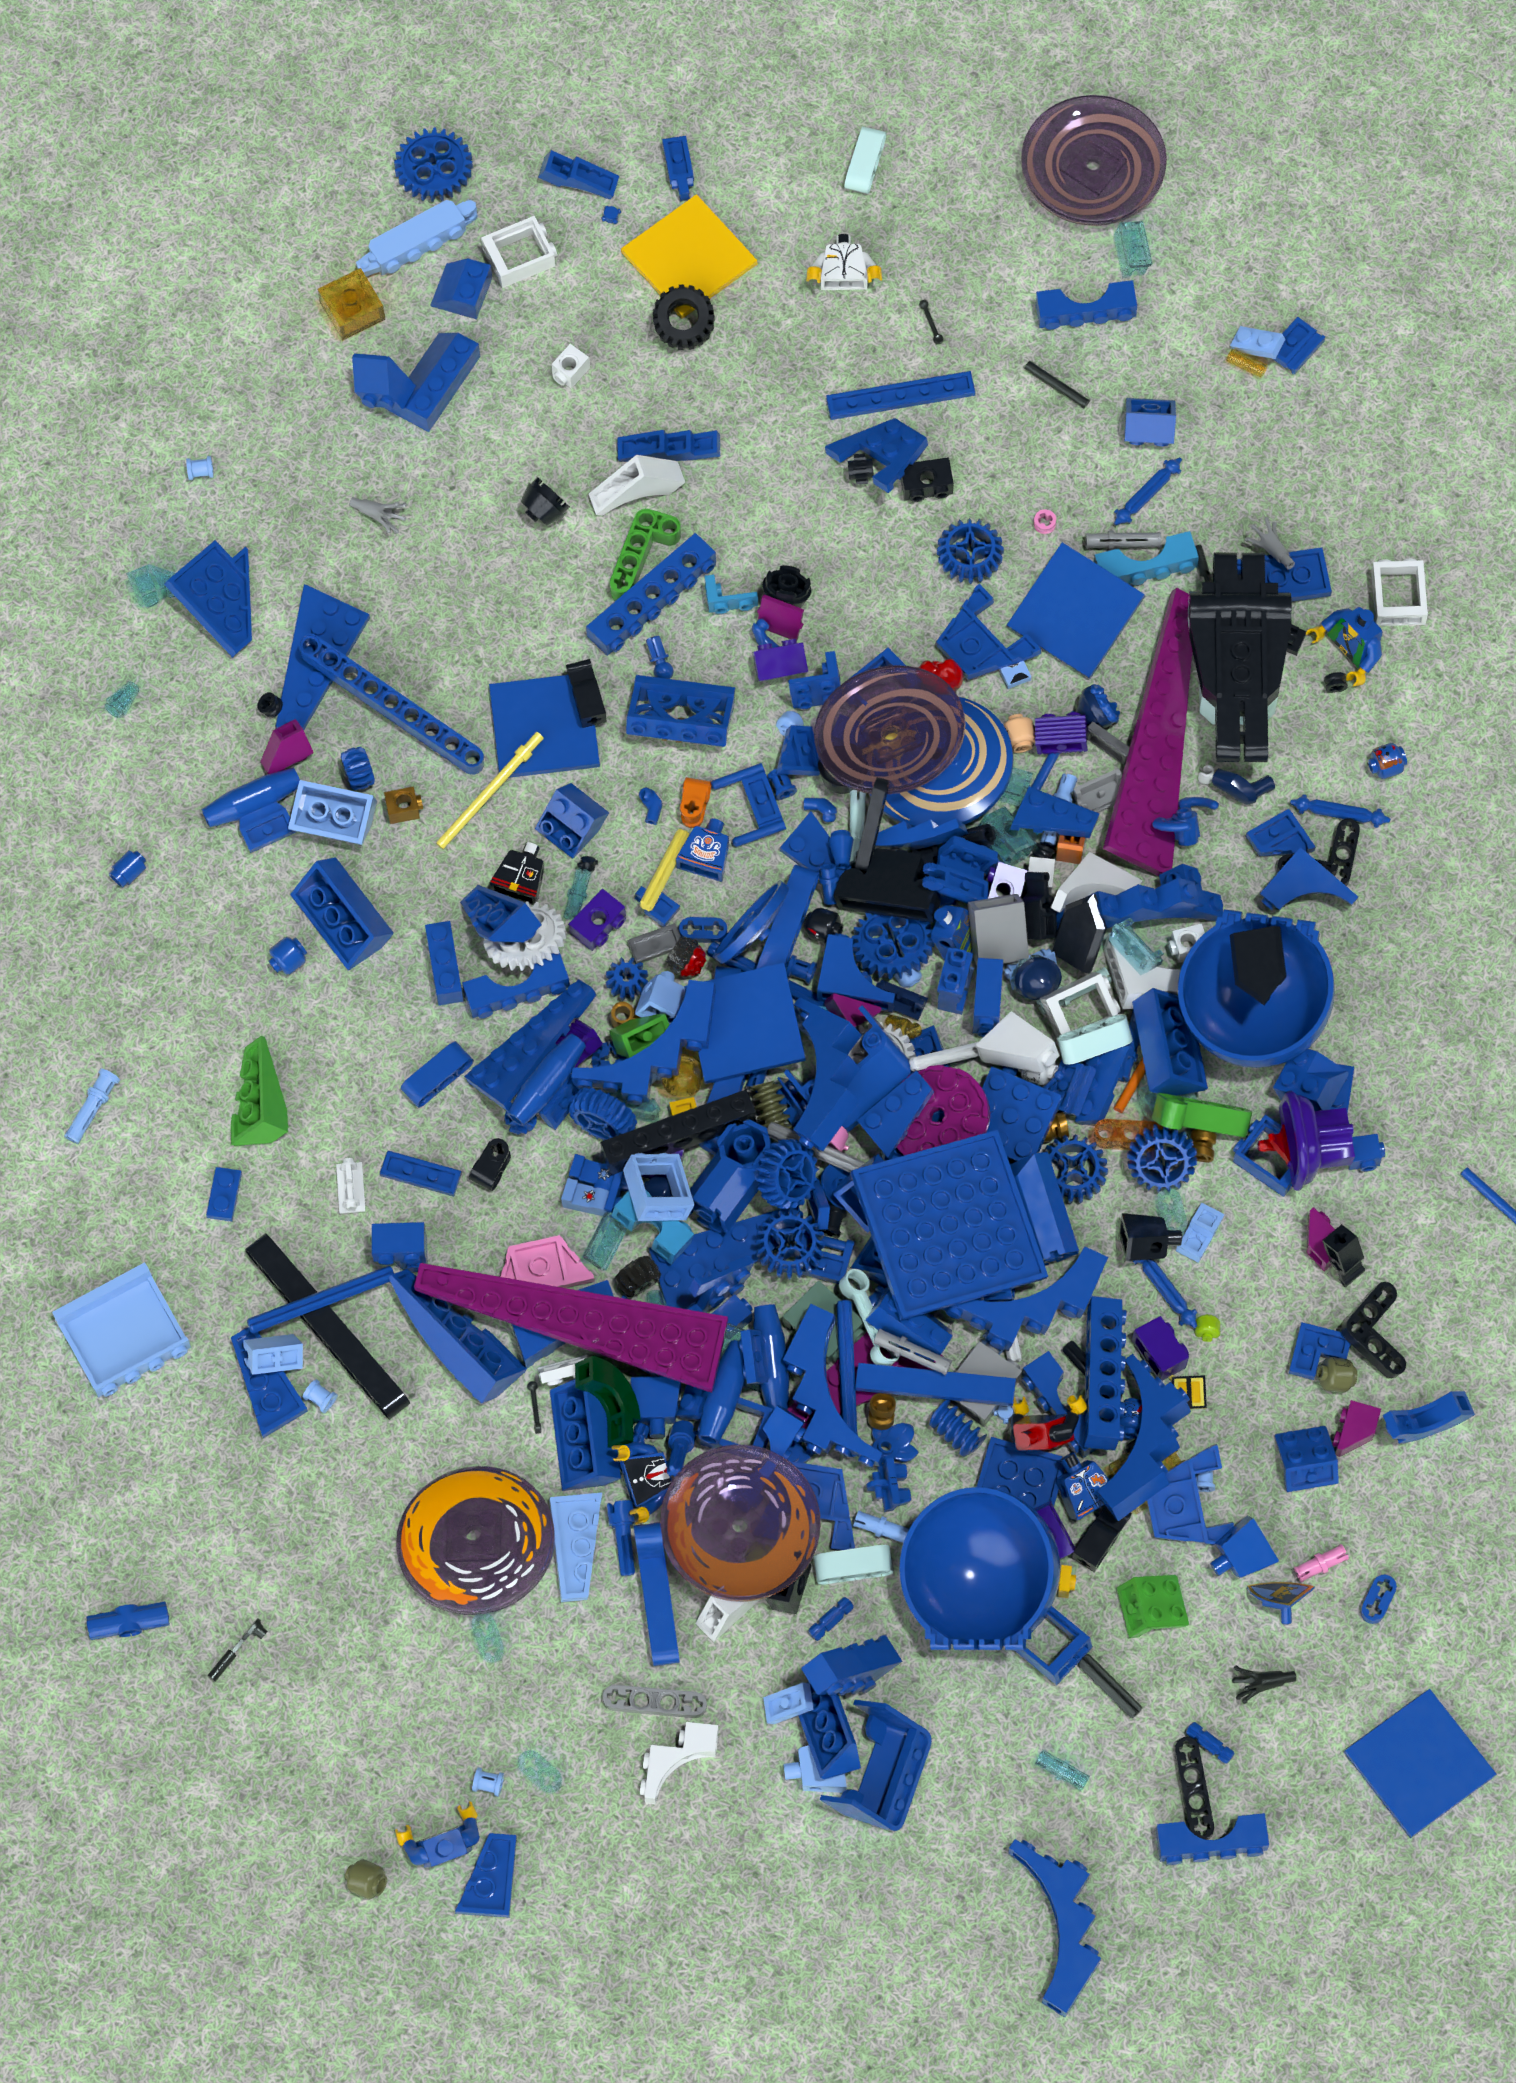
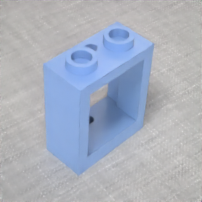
[623,1153,694,1221]

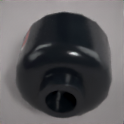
[804,908,844,944]

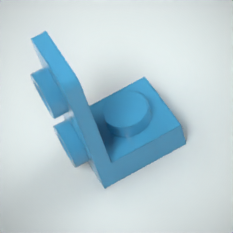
[704,574,758,614]

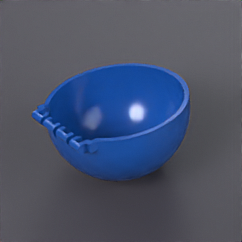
[1178,909,1335,1068]
[899,1487,1061,1650]

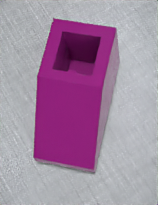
[260,719,314,774]
[1306,1207,1335,1271]
[1333,1400,1381,1457]

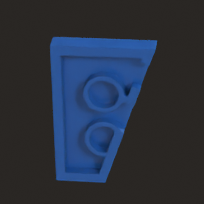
[1010,786,1100,838]
[857,1070,934,1160]
[455,1833,517,1918]

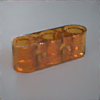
[1093,1119,1169,1151]

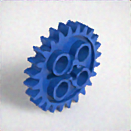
[394,127,473,202]
[851,913,935,980]

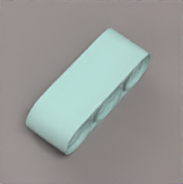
[844,126,886,194]
[1057,1015,1133,1064]
[813,1545,893,1585]

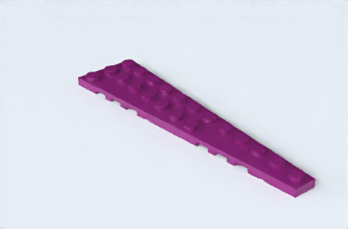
[1103,588,1192,876]
[414,1263,729,1393]

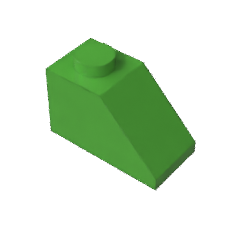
[609,1013,669,1058]

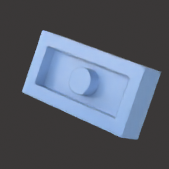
[1230,326,1285,359]
[763,1682,813,1724]

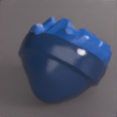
[1076,684,1120,728]

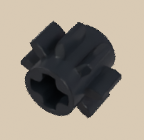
[848,453,874,485]

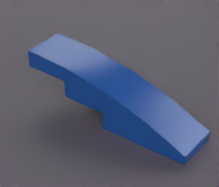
[617,430,721,462]
[860,818,968,851]

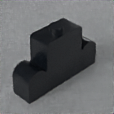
[833,848,941,922]

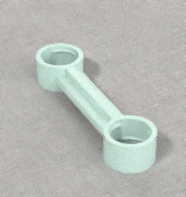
[839,1269,899,1366]

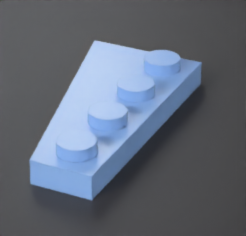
[549,1493,602,1602]

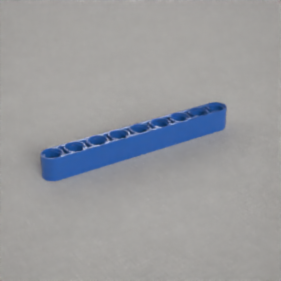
[299,634,484,775]

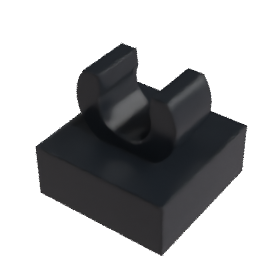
[1286,624,1307,656]

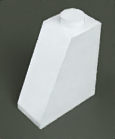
[975,1011,1059,1073]
[695,1587,766,1642]

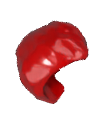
[916,659,963,696]

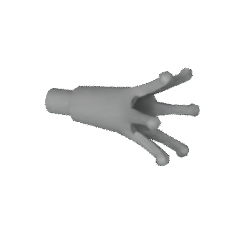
[349,497,407,534]
[1245,517,1295,569]

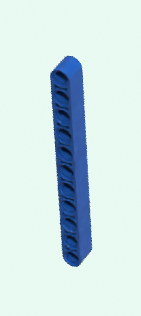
[707,864,820,1103]

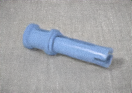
[64,1068,120,1144]

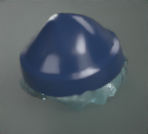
[1011,954,1062,1000]

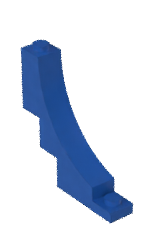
[793,997,862,1151]

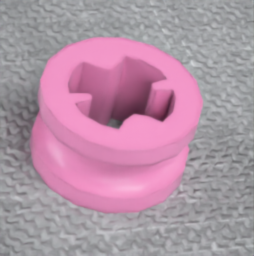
[1034,509,1056,534]

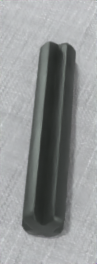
[1078,1654,1142,1718]

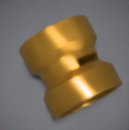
[1044,1112,1069,1143]
[1191,1129,1217,1162]
[868,1393,896,1430]

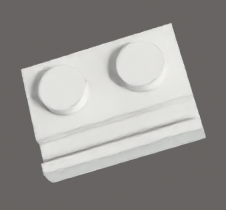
[537,1354,589,1385]

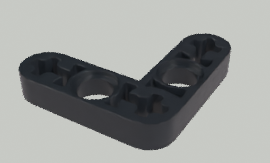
[1277,818,1360,886]
[1341,1282,1406,1379]

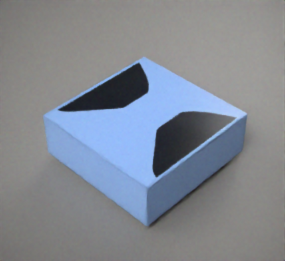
[999,661,1031,689]

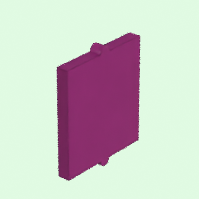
[757,595,804,640]

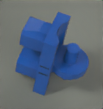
[866,1458,912,1512]

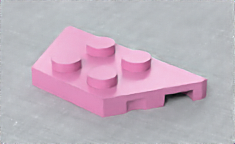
[500,1235,595,1288]

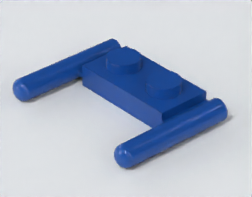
[711,763,786,847]

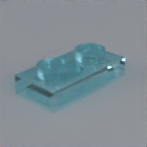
[582,1212,627,1270]

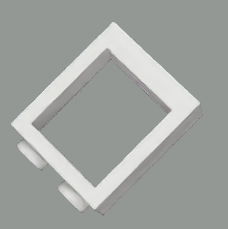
[481,216,557,288]
[1371,558,1428,626]
[1040,972,1121,1037]

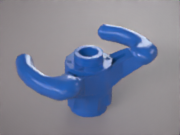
[1152,797,1219,846]

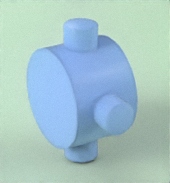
[994,1405,1014,1424]

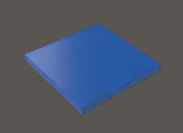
[1007,542,1145,679]
[489,675,600,778]
[684,963,806,1084]
[1344,1689,1497,1839]

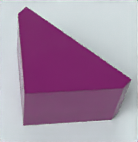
[825,993,881,1028]

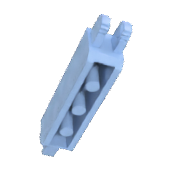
[356,199,478,277]

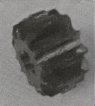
[615,1256,661,1297]

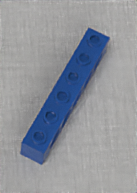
[586,533,716,656]
[1084,1296,1127,1451]

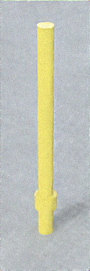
[436,732,544,849]

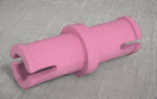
[1294,1544,1349,1583]

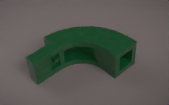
[575,1355,641,1450]

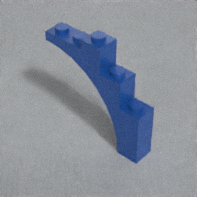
[1056,878,1223,930]
[571,980,716,1105]
[942,1246,1108,1351]
[783,1304,885,1468]
[1097,1354,1191,1521]
[1008,1839,1101,2017]

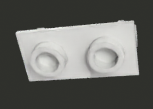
[336,1158,366,1214]

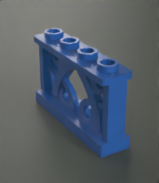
[626,675,735,747]

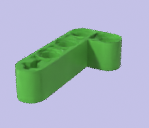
[610,508,681,601]
[1152,1093,1252,1137]

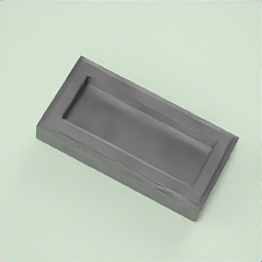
[1087,722,1130,766]
[627,923,684,964]

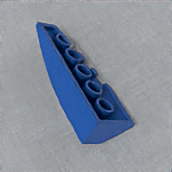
[389,1269,527,1403]

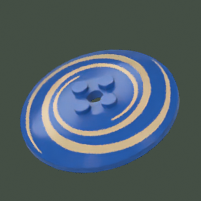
[863,695,1014,827]

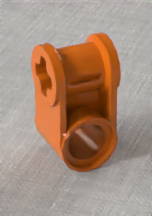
[680,777,711,828]

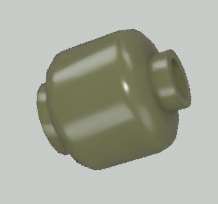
[1316,1357,1358,1393]
[345,1859,387,1899]

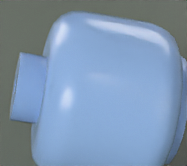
[776,711,804,736]
[894,968,922,988]

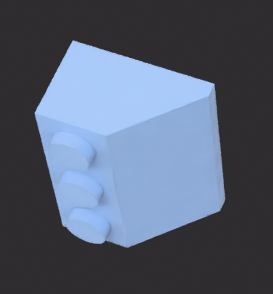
[288,780,377,845]

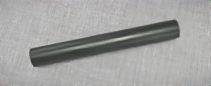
[1024,361,1090,408]

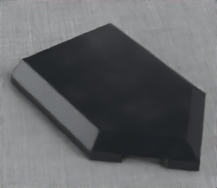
[1051,894,1107,974]
[1229,926,1287,1006]

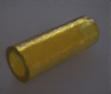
[1226,348,1268,378]

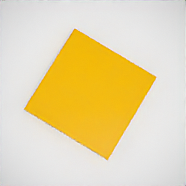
[621,194,758,319]

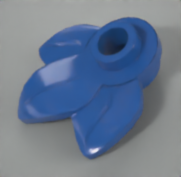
[872,1423,919,1463]

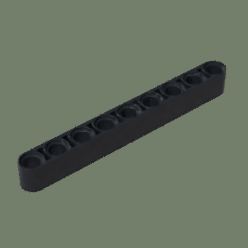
[245,1233,410,1420]

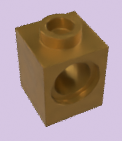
[384,786,423,824]

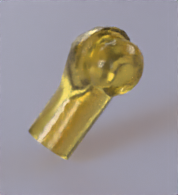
[885,1015,922,1039]

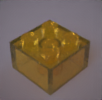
[317,268,385,341]

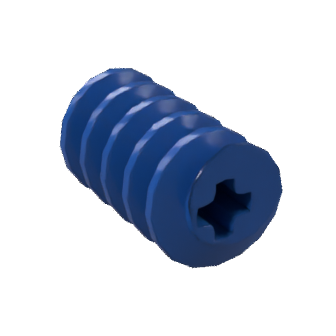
[929,1400,987,1457]

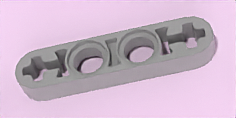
[603,1685,707,1718]

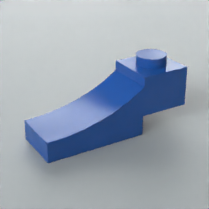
[538,150,619,199]

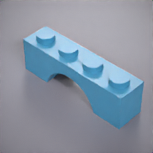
[1094,531,1199,585]

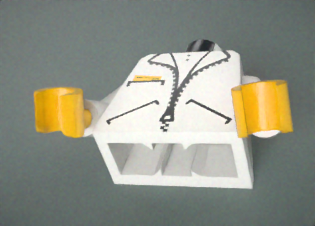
[806,234,882,290]

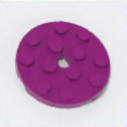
[897,1065,990,1156]

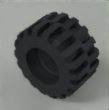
[653,284,715,350]

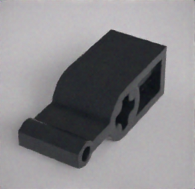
[566,659,607,728]
[1023,872,1057,940]
[1322,1224,1365,1287]
[1072,1506,1132,1573]

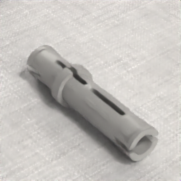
[1085,530,1161,550]
[873,1329,952,1375]

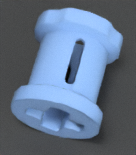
[186,456,214,480]
[303,1379,338,1413]
[1195,1470,1215,1492]
[472,1767,504,1797]

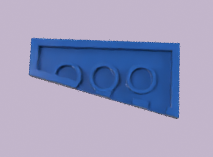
[231,1327,308,1438]

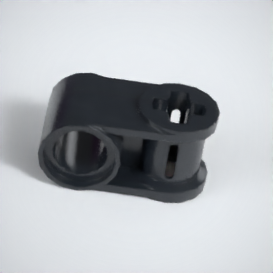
[469,1138,511,1191]

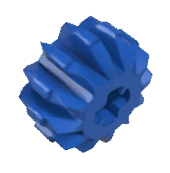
[341,746,375,790]
[606,957,648,1001]

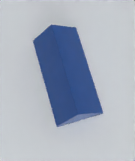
[798,1681,861,1779]

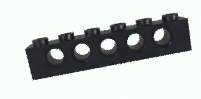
[600,1089,756,1176]

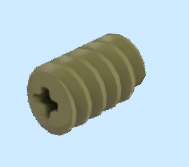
[749,1081,792,1129]

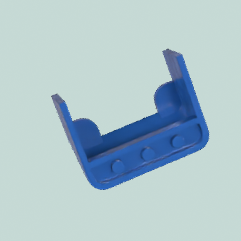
[784,1005,914,1133]
[820,1700,932,1831]

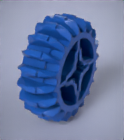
[937,518,1004,584]
[568,1088,637,1141]
[1127,1124,1197,1193]
[1045,1134,1108,1204]
[755,1139,820,1209]
[755,1209,825,1280]

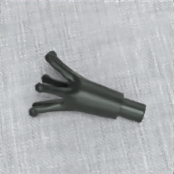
[1232,1665,1296,1704]

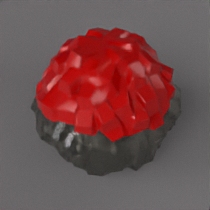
[665,937,706,977]

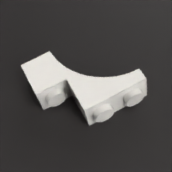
[640,1722,719,1804]

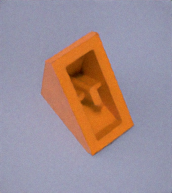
[1056,835,1086,864]

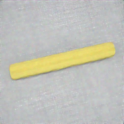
[640,829,689,911]

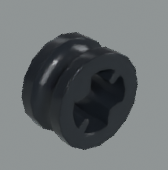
[1324,672,1348,693]
[257,692,283,718]
[1032,842,1057,859]

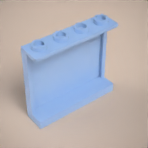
[52,1262,191,1398]

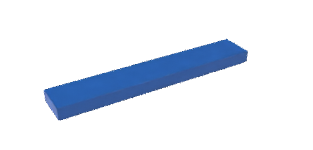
[826,371,975,420]
[855,1363,1016,1406]

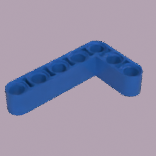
[634,1522,680,1666]

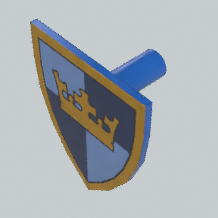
[1247,1582,1315,1624]

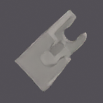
[1072,768,1122,813]

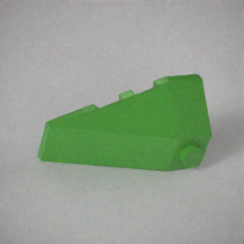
[231,1036,288,1146]

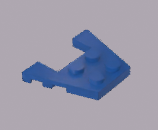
[825,418,928,493]
[936,583,1041,680]
[687,1255,754,1313]
[1147,1444,1234,1545]
[752,1461,855,1550]

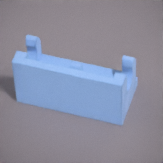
[243,1334,303,1375]

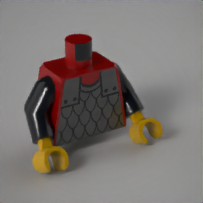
[1009,1395,1087,1450]

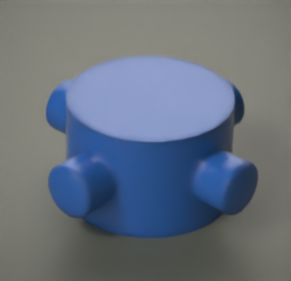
[601,206,621,224]

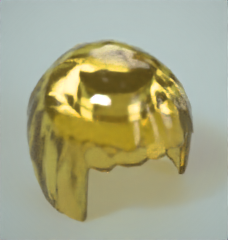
[662,1054,703,1097]

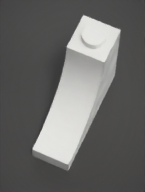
[589,455,685,516]
[1051,852,1142,913]
[1103,932,1180,1009]

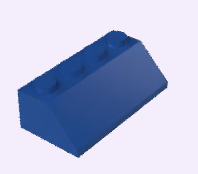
[388,332,480,432]
[290,857,394,970]
[1132,988,1208,1096]
[550,1379,621,1491]

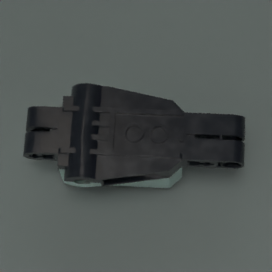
[1188,552,1292,762]

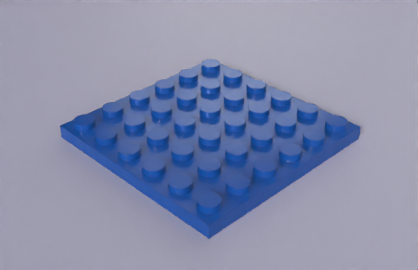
[850,1130,1048,1321]

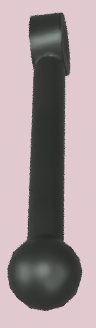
[919,300,943,344]
[528,1381,541,1434]

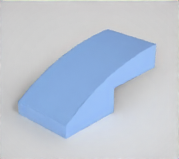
[1176,1203,1225,1263]

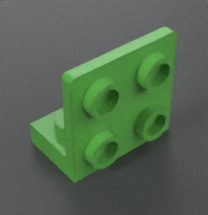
[1117,1575,1189,1638]

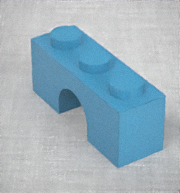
[612,1190,694,1265]

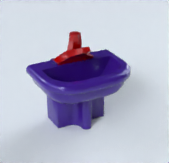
[1257,1090,1355,1191]

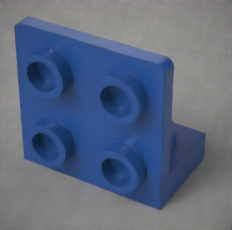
[788,651,842,709]
[1275,1426,1339,1492]

